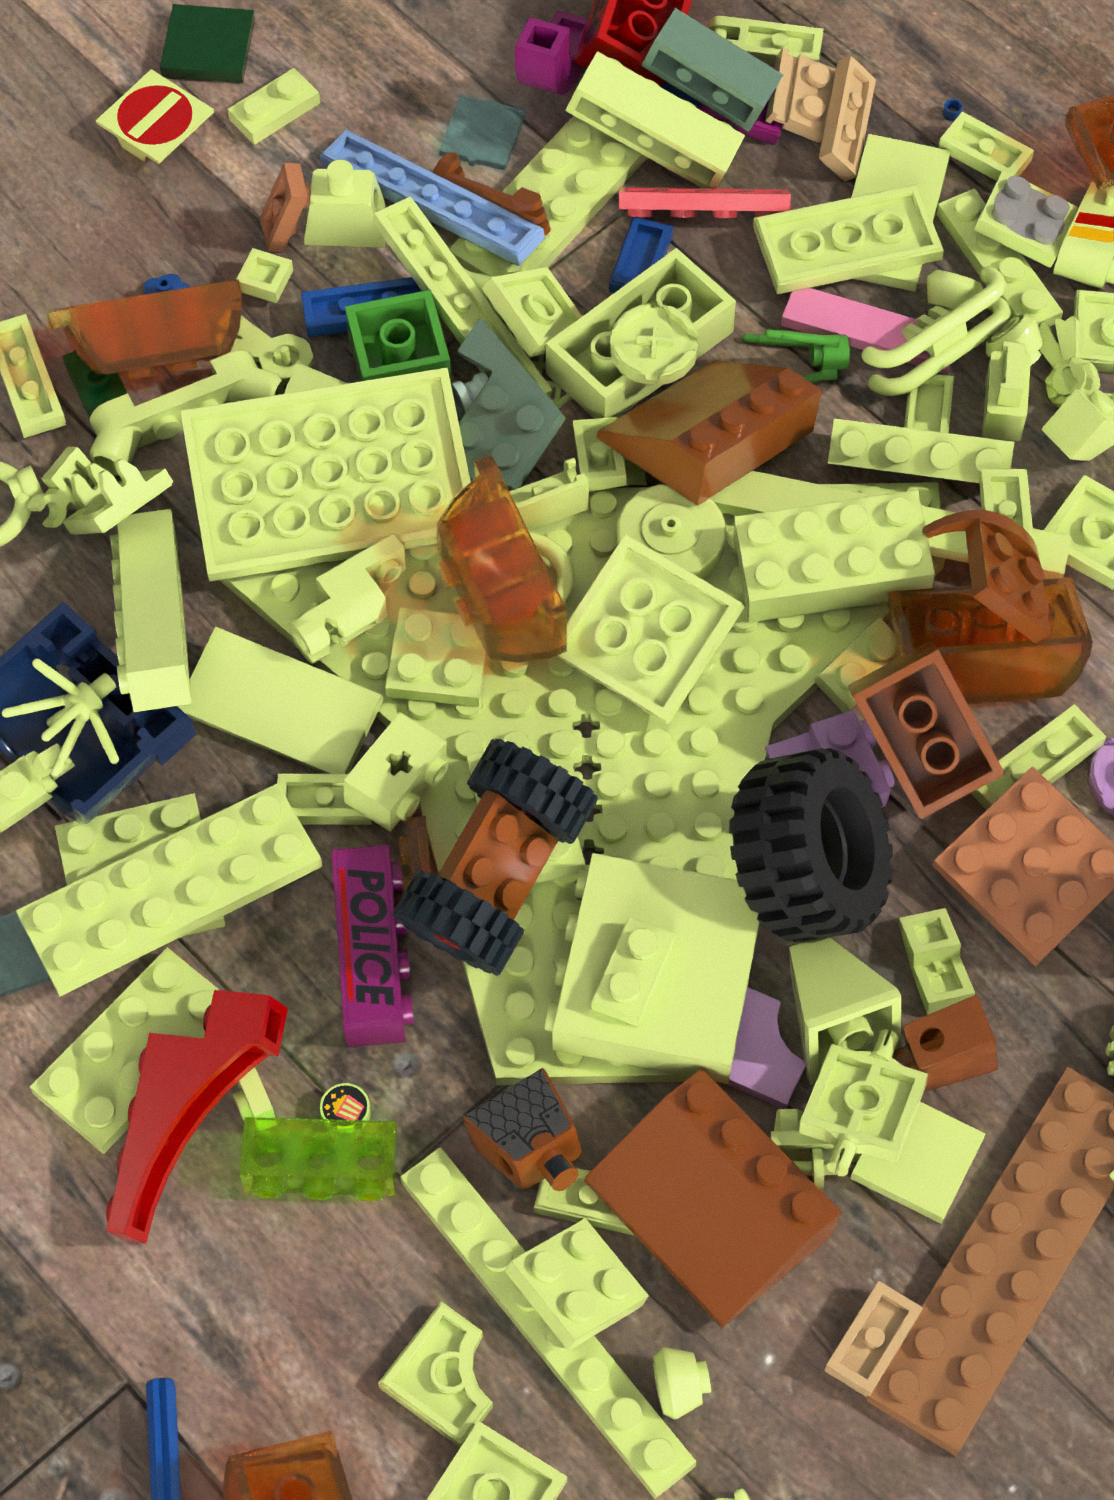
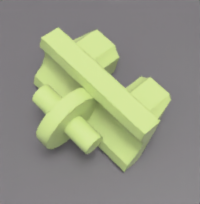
[770,1109,860,1190]

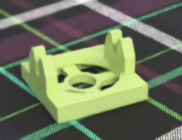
[62,459,173,535]

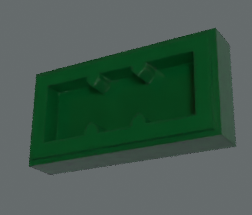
[62,341,127,420]

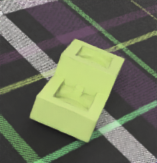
[899,908,975,1015]

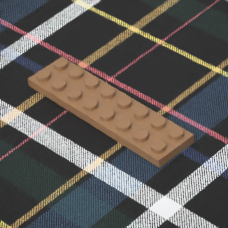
[866,1067,1114,1457]

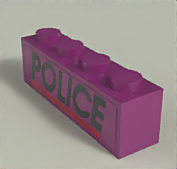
[332,845,414,1047]

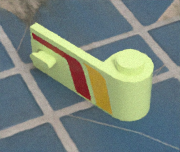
[1053,181,1114,289]

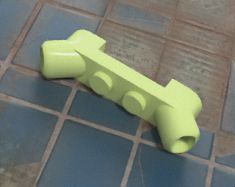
[90,350,284,476]

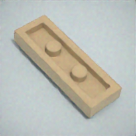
[819,55,876,182]

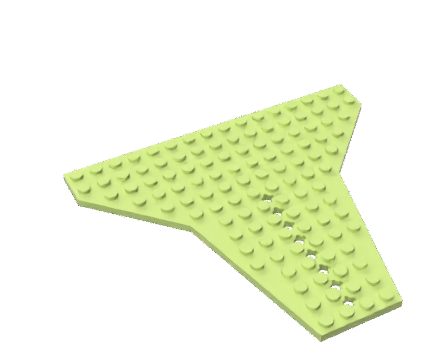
[220,482,945,1085]

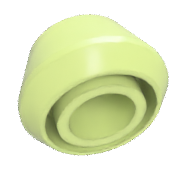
[927,270,983,312]
[986,313,1043,366]
[653,1347,711,1420]

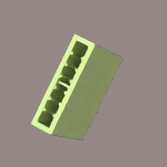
[545,853,760,1084]

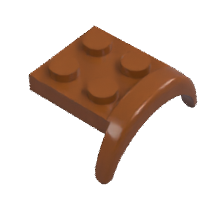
[922,510,1050,644]

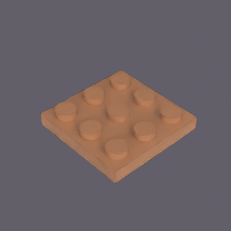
[931,766,1114,967]

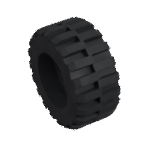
[729,748,893,942]

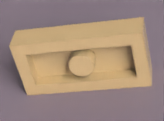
[825,1281,923,1397]

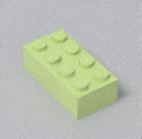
[546,248,736,419]
[734,489,935,622]

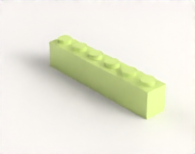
[110,509,192,712]

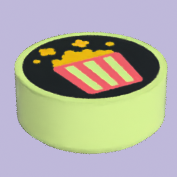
[320,1083,371,1136]

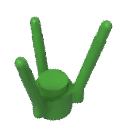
[742,329,850,383]

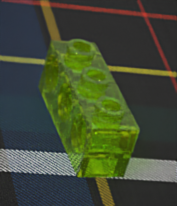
[240,1117,399,1202]

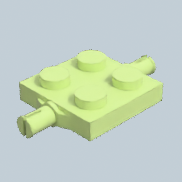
[799,1029,928,1176]

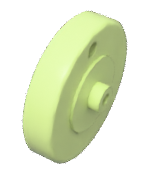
[616,484,726,579]

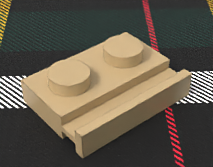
[765,48,836,143]

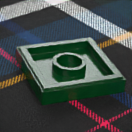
[160,4,255,83]

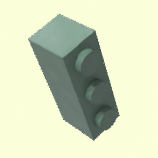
[641,8,783,132]

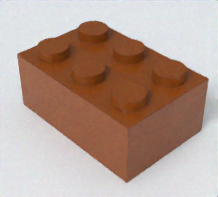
[848,640,1005,819]

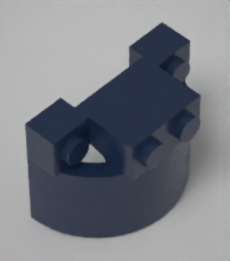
[0,602,197,824]

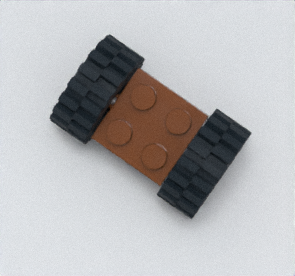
[392,738,598,976]

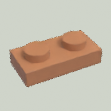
[260,162,310,252]

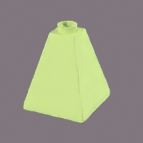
[789,937,901,1085]

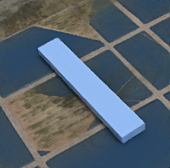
[320,130,545,266]

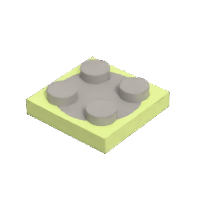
[973,170,1079,268]

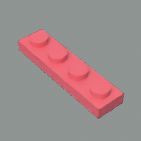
[619,187,791,218]

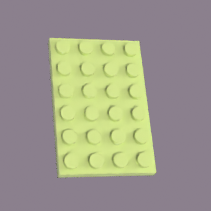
[180,368,480,582]

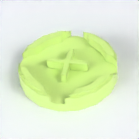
[610,304,699,386]

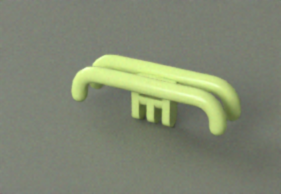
[862,266,1011,396]

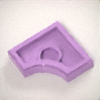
[723,987,806,1109]

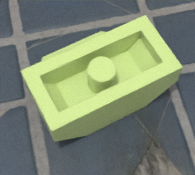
[573,417,647,492]

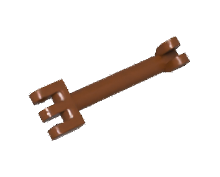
[432,152,551,235]

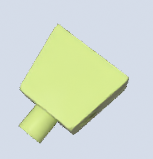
[304,160,386,248]

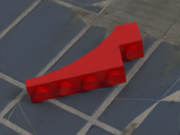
[106,990,288,1244]

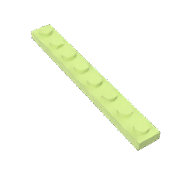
[400,1147,696,1499]

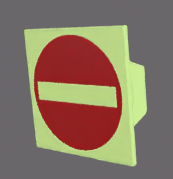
[96,69,214,164]

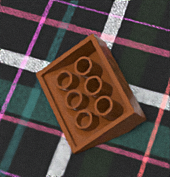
[597,360,822,506]
[584,1068,842,1328]

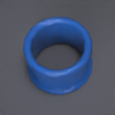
[943,99,963,121]

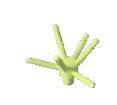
[2,659,119,778]

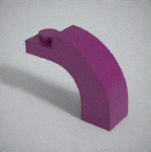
[515,10,588,95]

